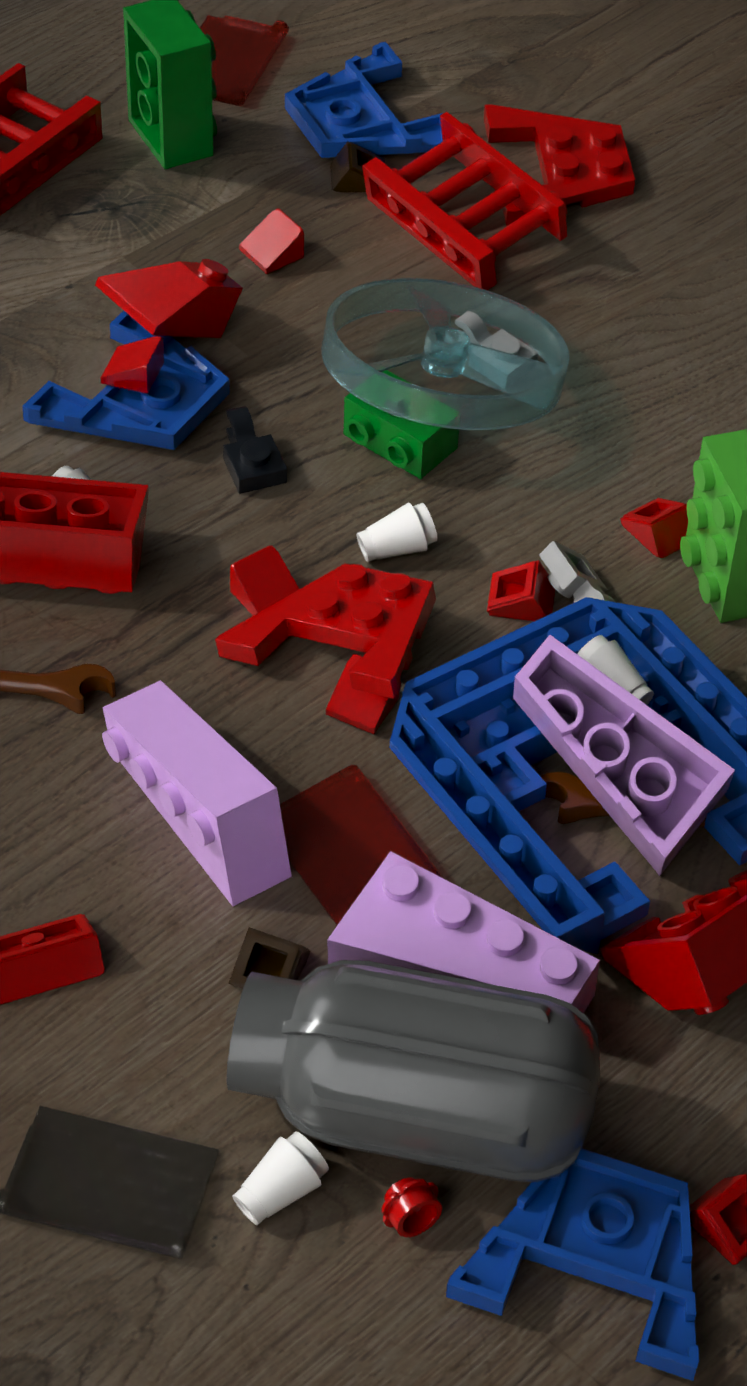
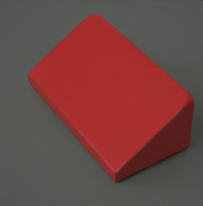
[0,914,105,1005]

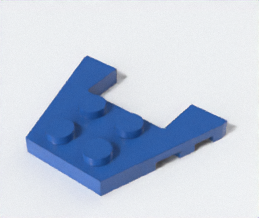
[285,41,443,158]
[22,311,230,450]
[446,1148,699,1381]

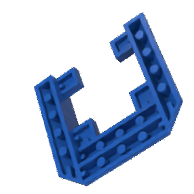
[389,597,747,954]

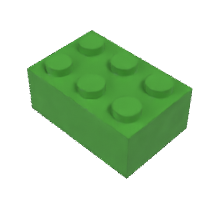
[680,429,747,623]

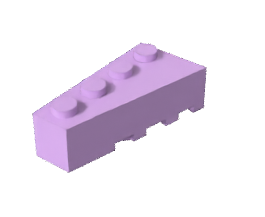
[102,680,292,907]

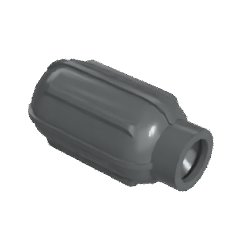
[226,960,600,1182]

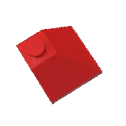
[95,259,243,338]

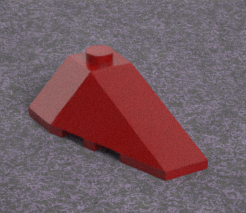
[600,870,747,1015]

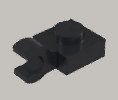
[223,406,287,494]

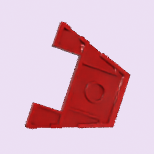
[484,104,635,226]
[215,563,436,699]

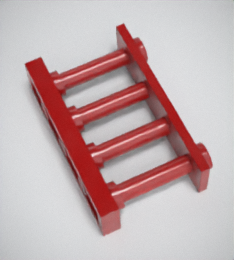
[0,63,103,216]
[362,111,567,294]

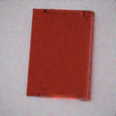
[200,15,289,106]
[280,765,445,926]

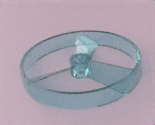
[321,278,569,430]

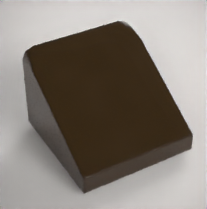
[330,141,385,192]
[228,927,311,989]

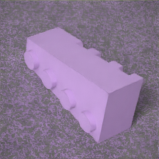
[513,635,735,876]
[327,851,600,1013]

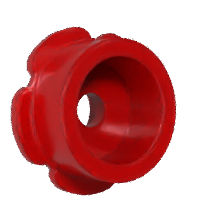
[381,1177,442,1237]

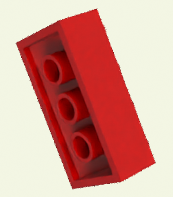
[0,472,149,594]

